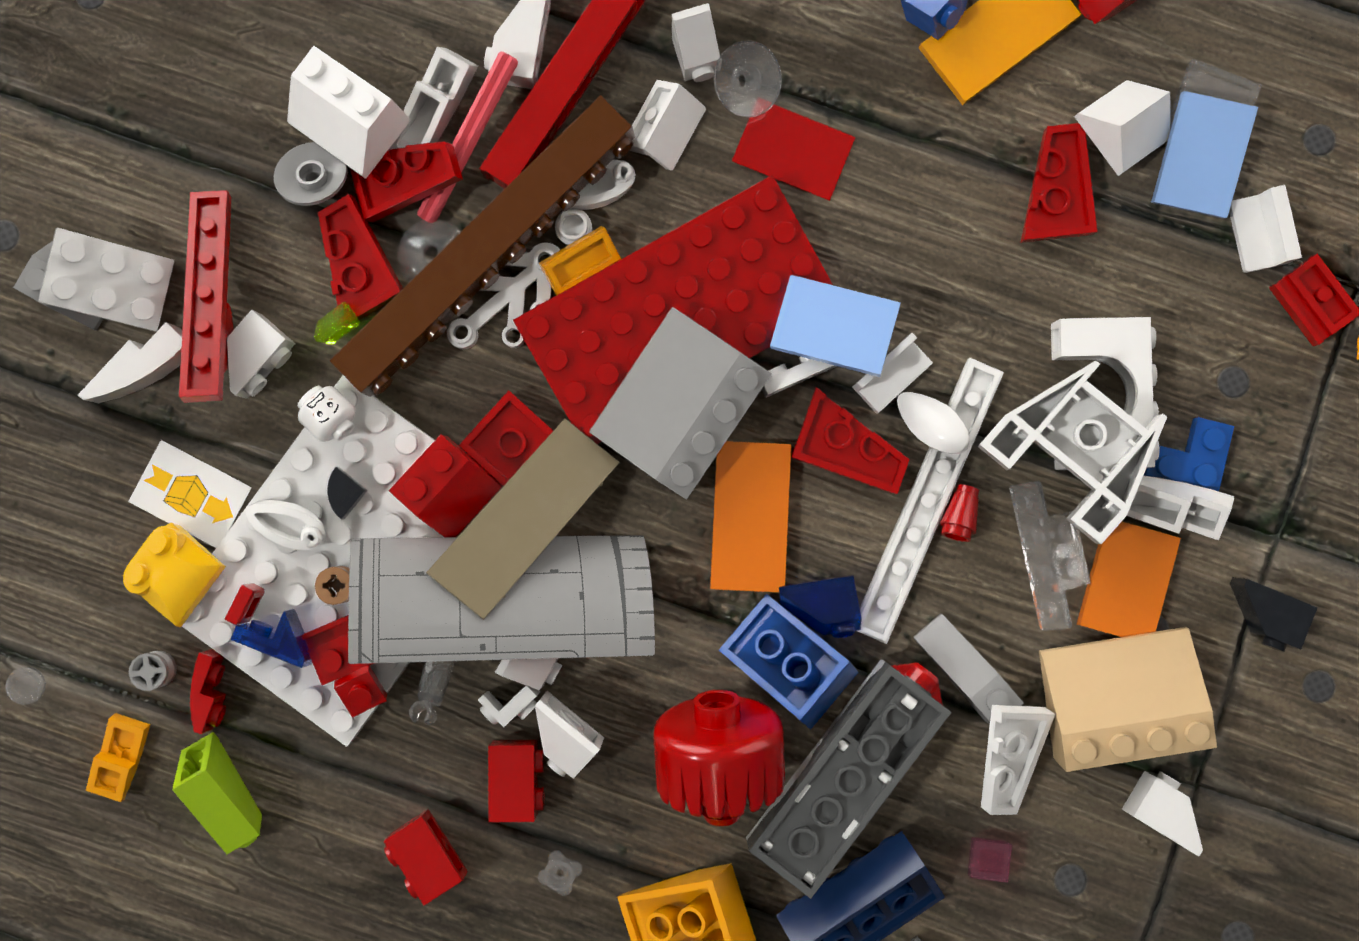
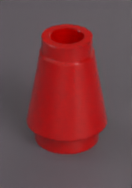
[940,484,980,542]

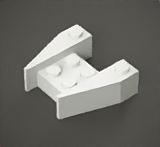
[978,361,1167,544]

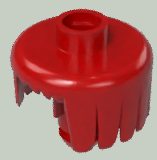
[653,690,785,826]

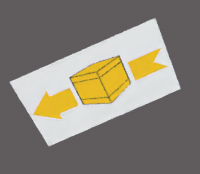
[128,440,252,548]

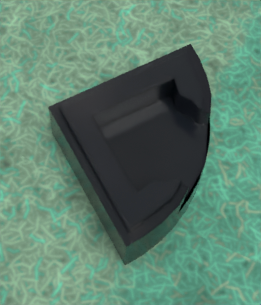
[327,467,368,520]

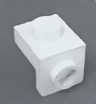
[478,685,540,728]

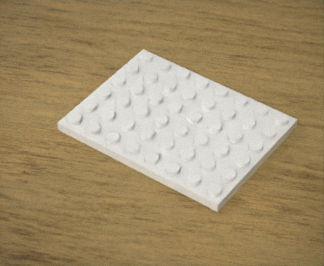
[182,375,484,747]

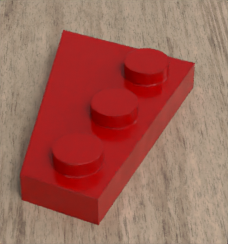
[1020,123,1098,243]
[349,141,463,222]
[318,194,403,329]
[791,387,910,495]

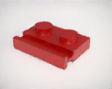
[1268,253,1359,346]
[301,615,375,685]

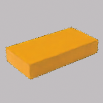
[538,226,621,295]

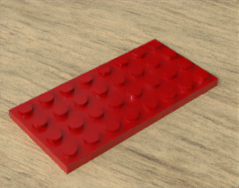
[513,175,833,444]

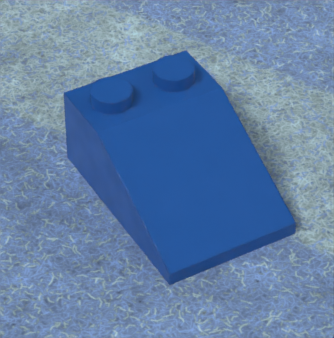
[719,594,859,730]

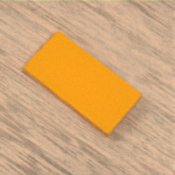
[919,0,1082,106]

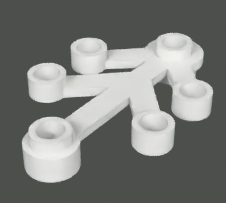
[447,243,560,349]

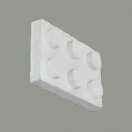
[38,227,174,332]

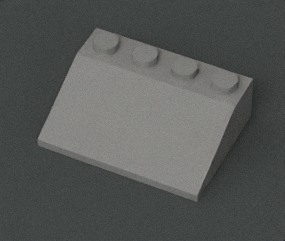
[589,307,772,500]

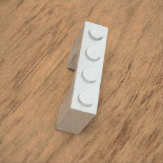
[1051,317,1160,470]

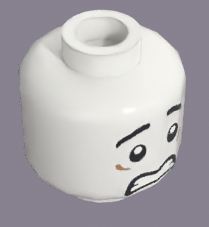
[298,385,355,442]

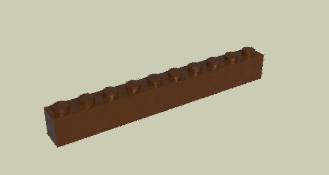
[330,95,635,397]

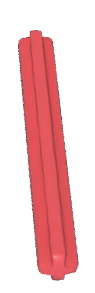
[417,51,518,224]

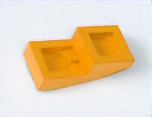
[86,713,151,802]

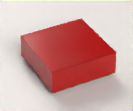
[225,583,265,625]

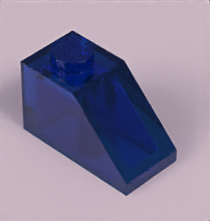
[779,576,862,638]

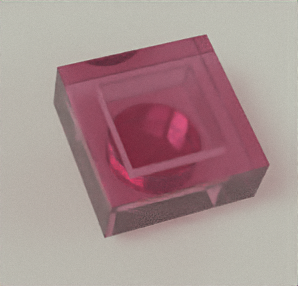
[968,837,1012,883]

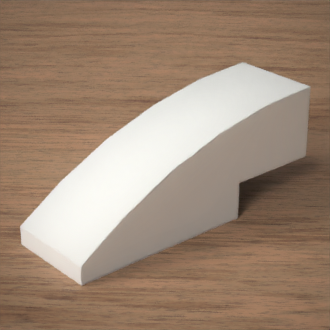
[389,47,478,149]
[78,322,182,403]
[1127,476,1234,540]

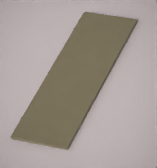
[426,419,620,620]

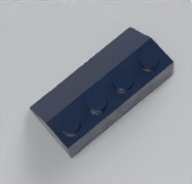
[776,831,945,941]

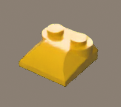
[123,522,226,627]

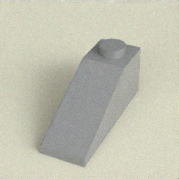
[913,613,1024,724]

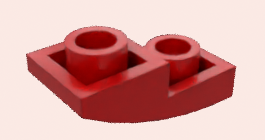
[190,649,226,734]

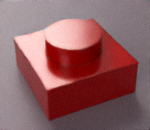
[334,664,387,717]

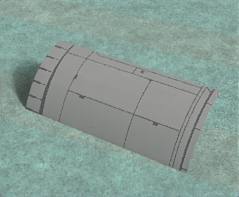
[348,535,655,664]

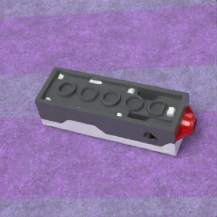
[746,659,952,899]

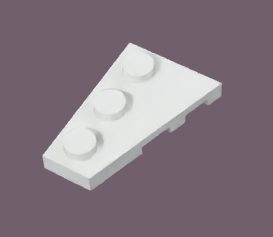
[981,705,1055,815]

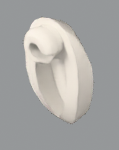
[570,160,636,210]
[897,392,969,454]
[245,500,326,551]

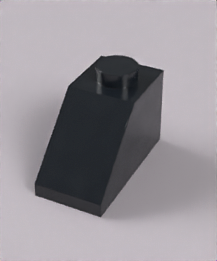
[1230,577,1318,652]

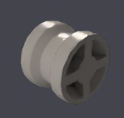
[129,651,177,691]

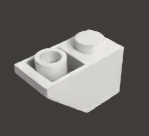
[227,310,295,399]

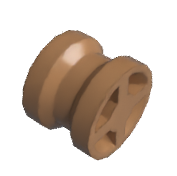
[315,566,349,605]

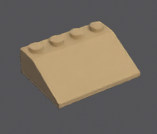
[1039,627,1217,772]

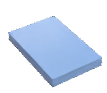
[1151,91,1258,219]
[770,275,901,377]

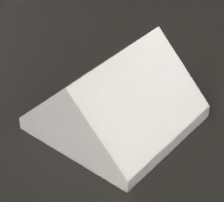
[1074,80,1170,176]

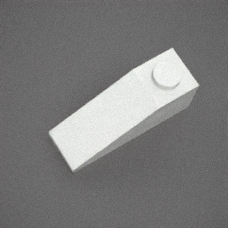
[484,0,551,89]

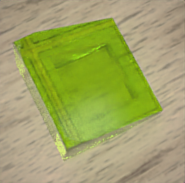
[314,302,361,344]

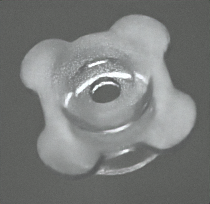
[538,850,582,896]

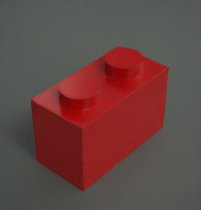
[488,740,545,822]
[383,809,468,906]

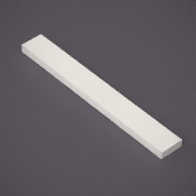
[851,358,1004,644]

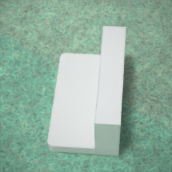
[630,80,706,170]
[1229,185,1302,273]
[852,332,933,414]

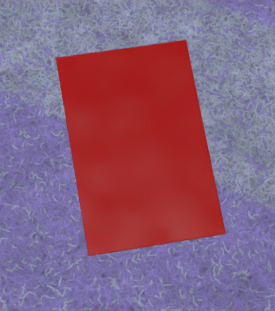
[732,98,855,201]

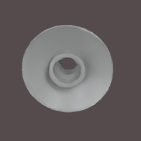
[274,142,348,206]

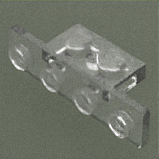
[1009,480,1091,631]

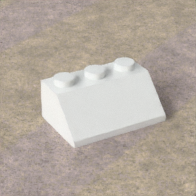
[287,46,411,179]

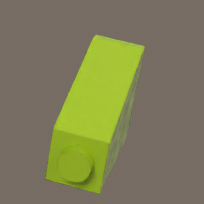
[172,732,262,855]

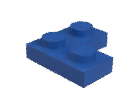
[1143,417,1234,492]

